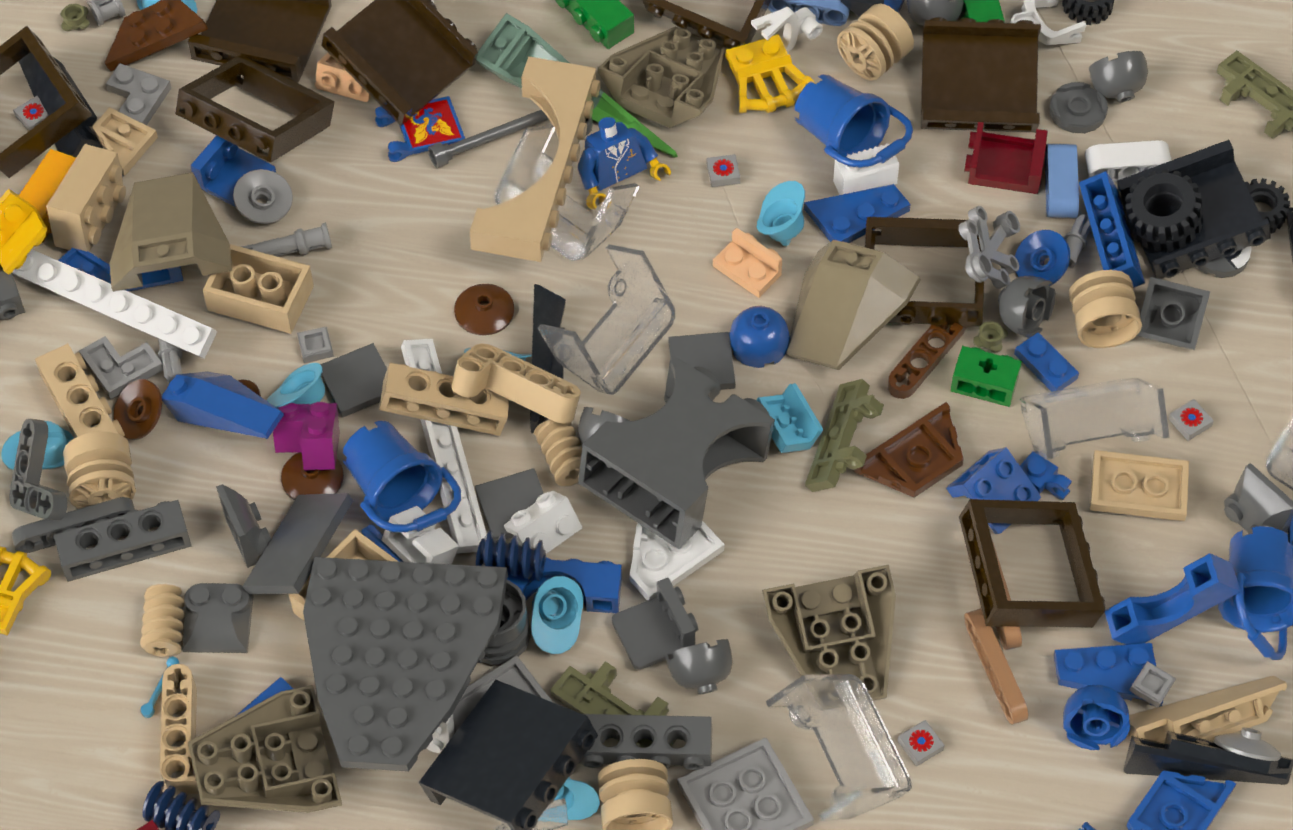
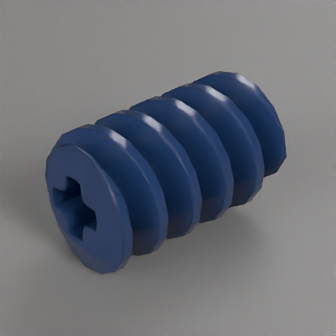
[475,530,546,581]
[142,780,221,830]

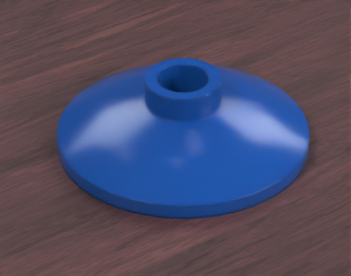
[1015,230,1070,286]

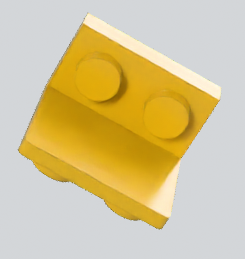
[0,188,47,275]

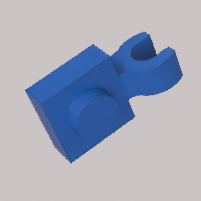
[1020,451,1072,500]

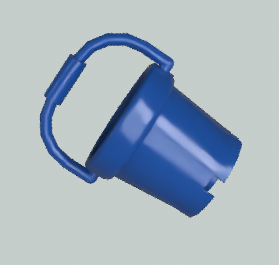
[794,74,913,168]
[343,421,461,533]
[1218,526,1293,660]

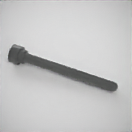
[428,110,549,168]

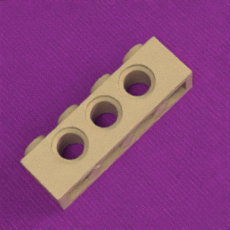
[34,343,125,438]
[379,363,509,436]

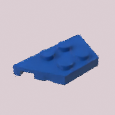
[1126,771,1237,830]

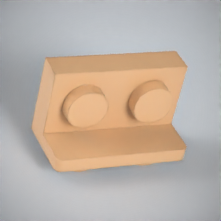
[315,53,371,102]
[713,228,782,298]

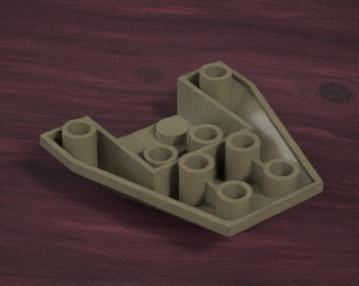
[598,26,726,128]
[110,172,232,292]
[786,240,921,370]
[762,564,896,711]
[188,685,342,813]

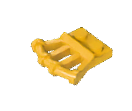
[725,34,815,113]
[0,546,52,636]

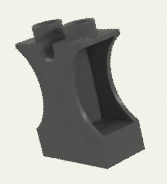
[578,356,775,549]

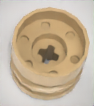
[837,3,914,81]
[1069,270,1142,348]
[63,431,136,509]
[597,759,673,830]

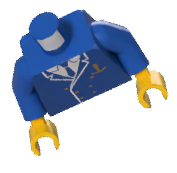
[578,117,671,210]

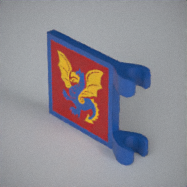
[375,96,465,162]

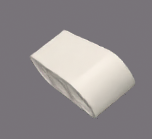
[1085,140,1172,183]

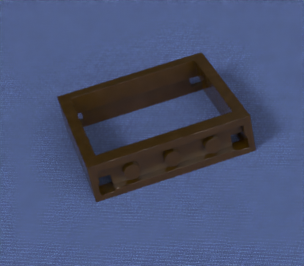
[642,0,771,49]
[0,26,92,178]
[175,55,335,163]
[865,217,984,327]
[959,499,1106,628]

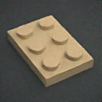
[1090,450,1189,521]

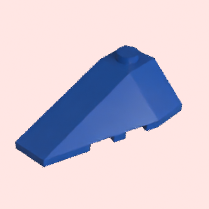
[162,371,284,439]

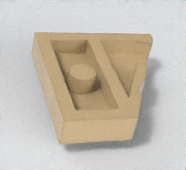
[92,107,158,176]

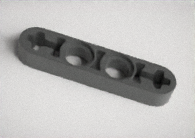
[12,497,135,553]

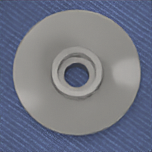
[233,169,293,224]
[1214,727,1281,761]

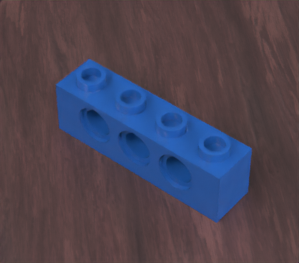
[1079,171,1145,288]

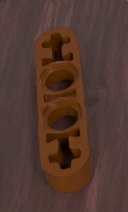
[888,322,967,399]

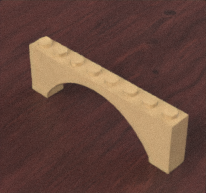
[470,56,600,262]

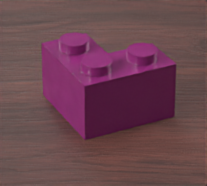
[273,402,340,470]

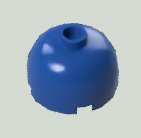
[729,306,790,368]
[1063,685,1130,750]

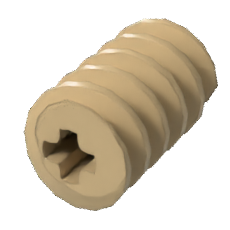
[534,420,582,486]
[140,584,185,657]

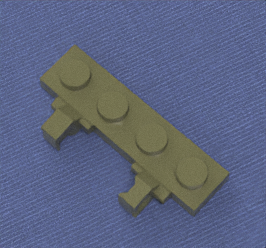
[1217,50,1293,139]
[805,379,884,492]
[550,661,676,748]

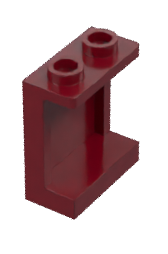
[964,122,1048,194]

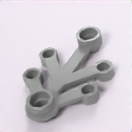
[959,206,1020,289]

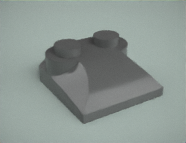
[1136,277,1210,351]
[1224,463,1293,535]
[216,484,271,568]
[182,583,254,653]

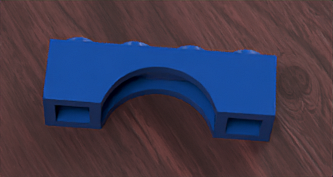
[1105,553,1241,645]
[496,557,622,613]

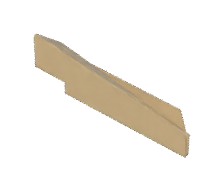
[1128,676,1287,743]

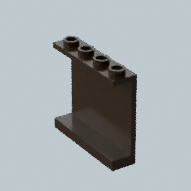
[187,0,332,83]
[321,0,479,126]
[921,17,1041,133]

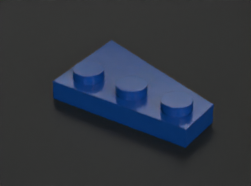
[804,184,911,243]
[1054,643,1163,707]

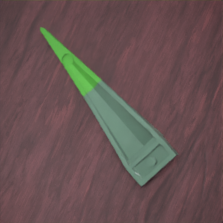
[476,13,678,157]

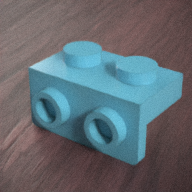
[757,383,823,453]

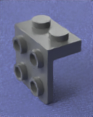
[612,577,699,670]

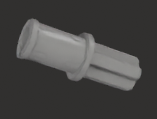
[1064,214,1091,268]
[158,339,182,383]

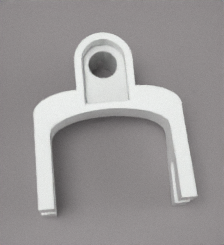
[1010,0,1086,45]
[751,7,823,53]

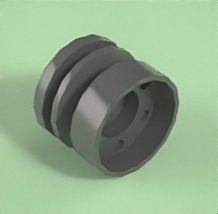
[482,580,531,665]

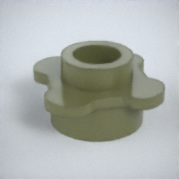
[60,4,90,31]
[973,321,1008,353]

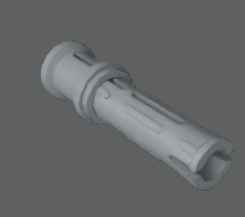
[241,223,332,257]

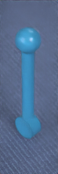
[141,656,179,718]

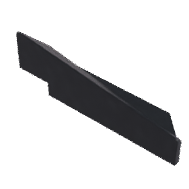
[19,52,103,157]
[530,284,566,433]
[1124,731,1293,785]

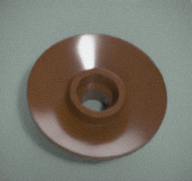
[454,284,514,336]
[114,379,162,440]
[281,452,344,500]

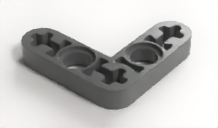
[9,419,68,520]

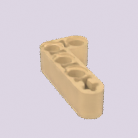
[451,343,581,424]
[160,664,199,795]

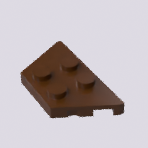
[105,0,208,72]
[852,402,964,498]

